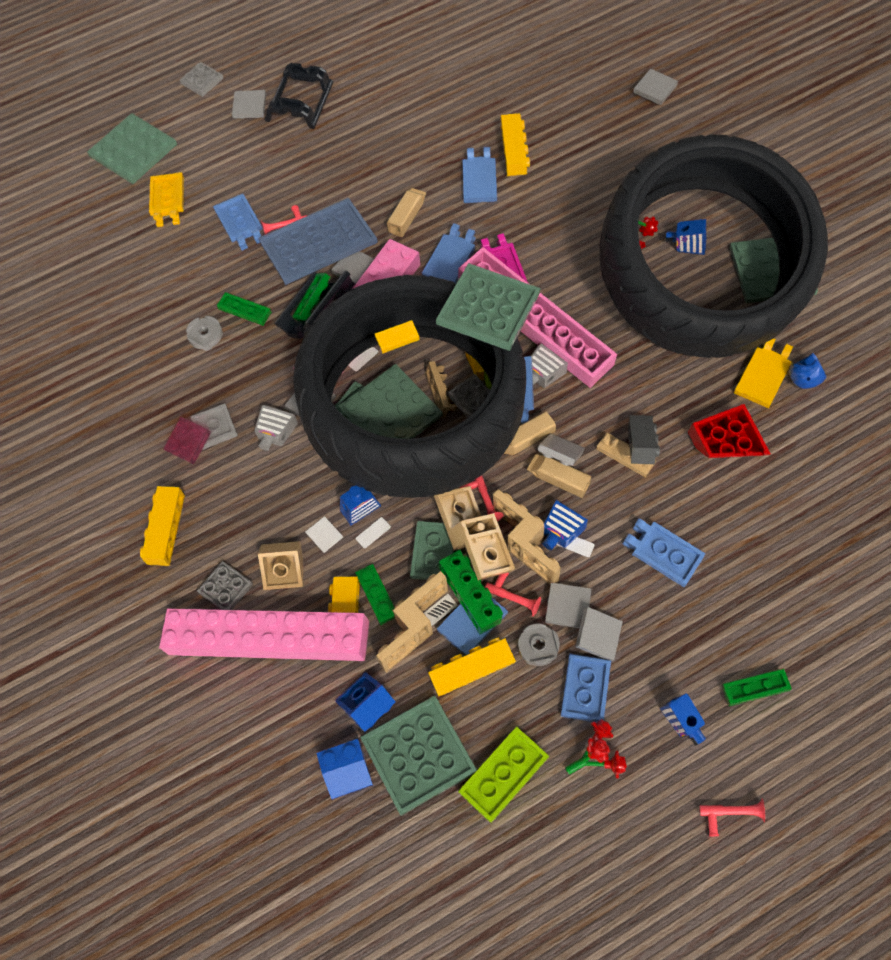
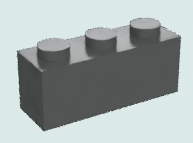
[628,415,660,464]

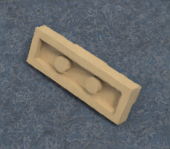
[425,361,457,417]
[596,433,656,478]

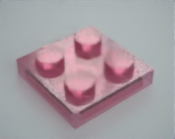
[163,417,211,465]

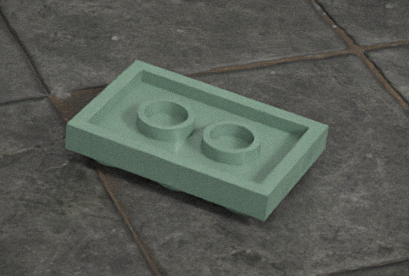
[410,521,454,580]

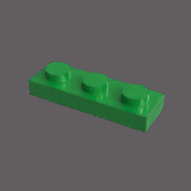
[292,273,330,321]
[217,292,272,326]
[355,564,395,626]
[722,669,792,706]

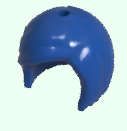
[789,353,826,389]

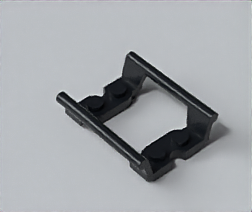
[264,63,334,129]
[274,270,355,339]

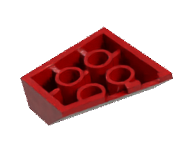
[688,404,771,458]

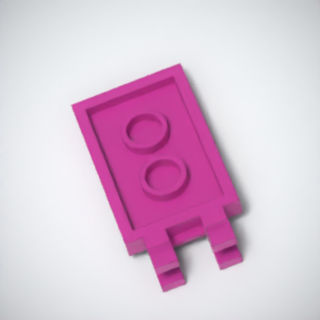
[481,233,528,282]

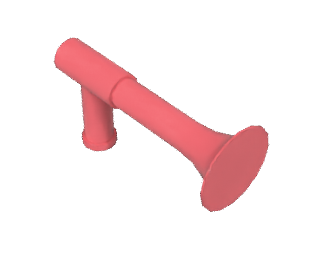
[261,205,307,235]
[460,475,503,522]
[485,572,541,617]
[700,798,765,837]

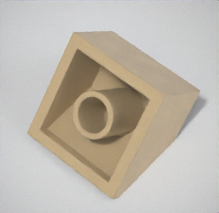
[258,541,303,590]

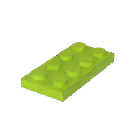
[458,726,549,823]

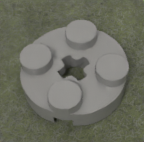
[186,316,223,351]
[518,624,560,666]

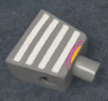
[531,343,568,388]
[255,405,298,451]

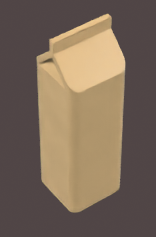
[387,188,426,237]
[504,411,556,455]
[527,454,592,498]

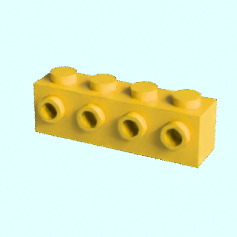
[501,113,530,176]
[140,486,185,566]
[428,637,516,697]

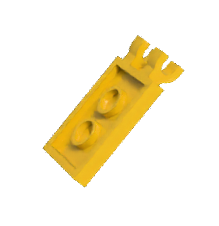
[149,172,184,227]
[734,338,793,408]

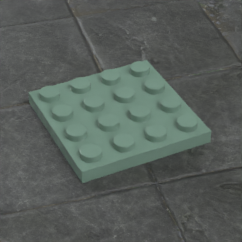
[87,113,177,184]
[729,238,818,304]
[436,263,541,351]
[338,364,443,439]
[360,696,477,816]

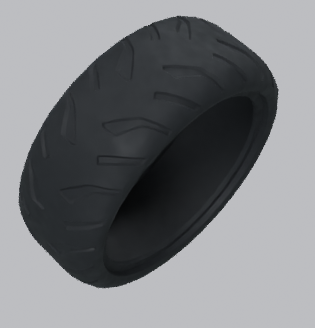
[599,134,828,358]
[293,275,526,498]

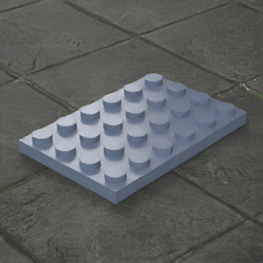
[258,198,378,285]

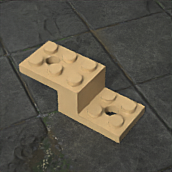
[434,486,515,580]
[493,489,560,585]
[376,571,448,673]

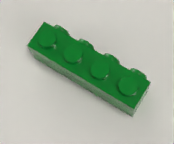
[438,550,503,635]

